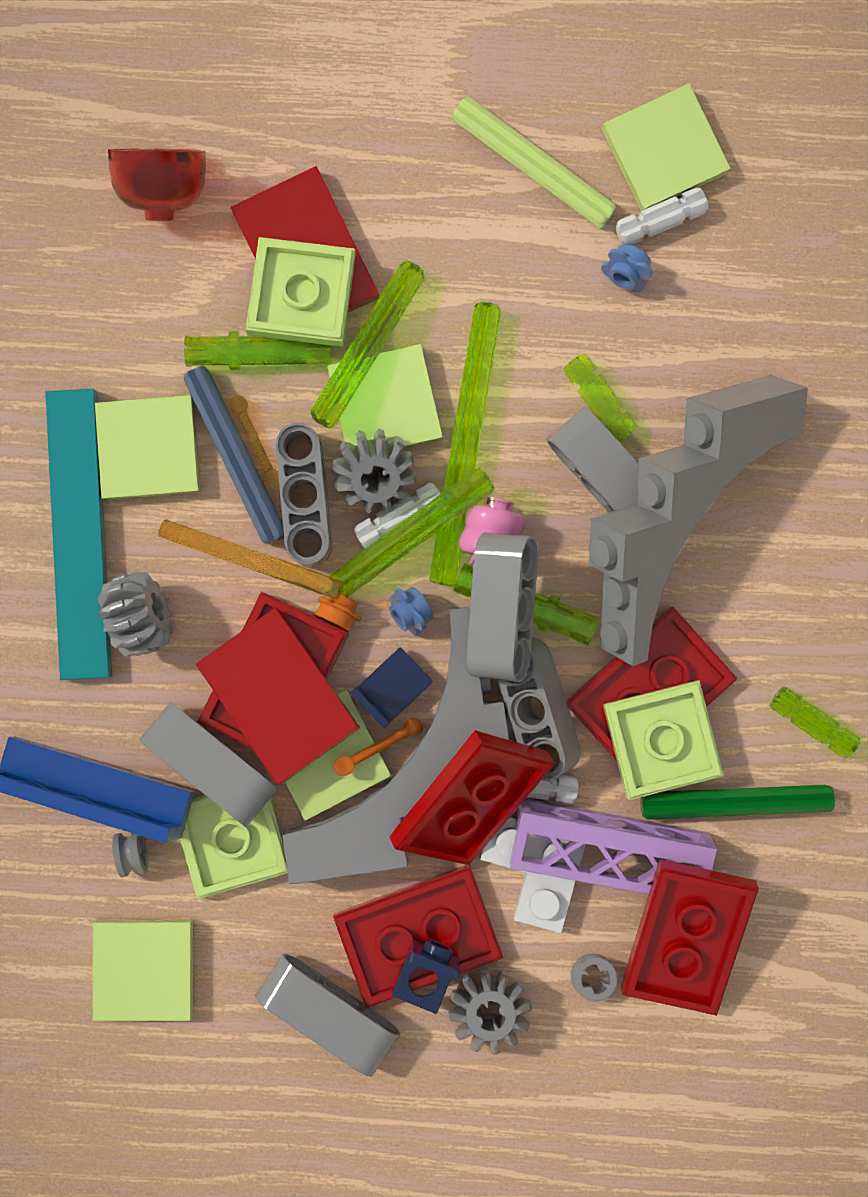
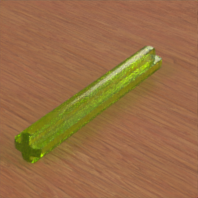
[310,260,424,428]
[329,468,495,597]

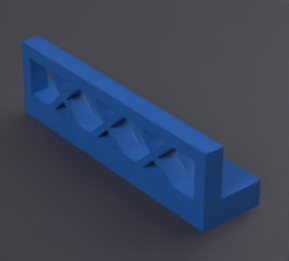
[0,736,195,843]

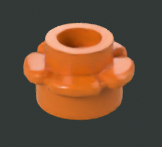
[315,591,361,633]

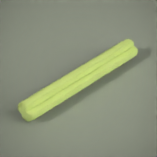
[453,97,616,228]

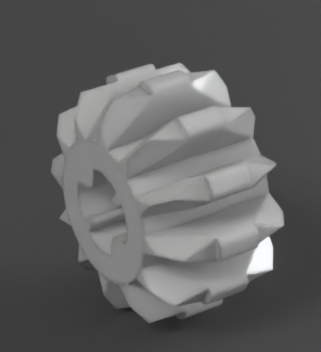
[332,428,416,514]
[98,572,173,657]
[448,967,532,1055]

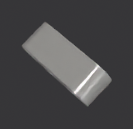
[547,407,639,513]
[276,423,332,567]
[467,532,538,682]
[498,637,581,781]
[139,702,278,828]
[256,953,401,1077]

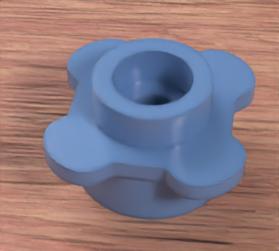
[601,244,653,292]
[389,587,433,636]

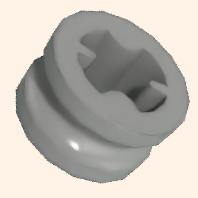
[112,833,148,878]
[570,954,617,1001]

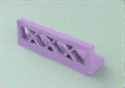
[509,798,717,894]

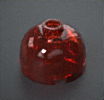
[108,148,206,221]

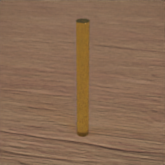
[158,519,344,600]

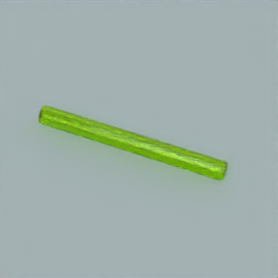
[429,302,501,586]

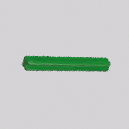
[640,785,835,820]

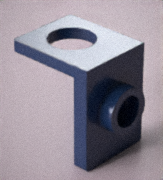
[350,647,433,729]
[392,939,460,1014]

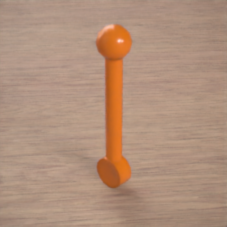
[333,718,423,776]

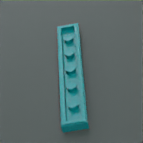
[45,389,112,680]

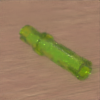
[184,331,331,370]
[453,563,600,646]

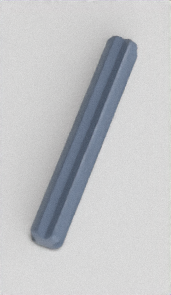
[184,366,284,544]

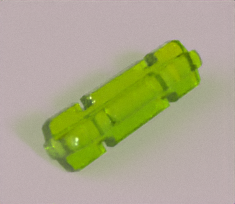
[564,354,637,442]
[770,687,861,758]

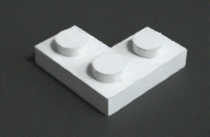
[480,816,586,934]

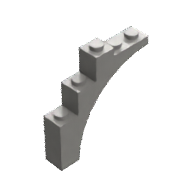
[589,375,808,666]
[282,607,516,885]

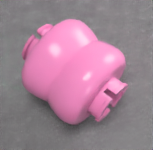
[458,496,525,564]

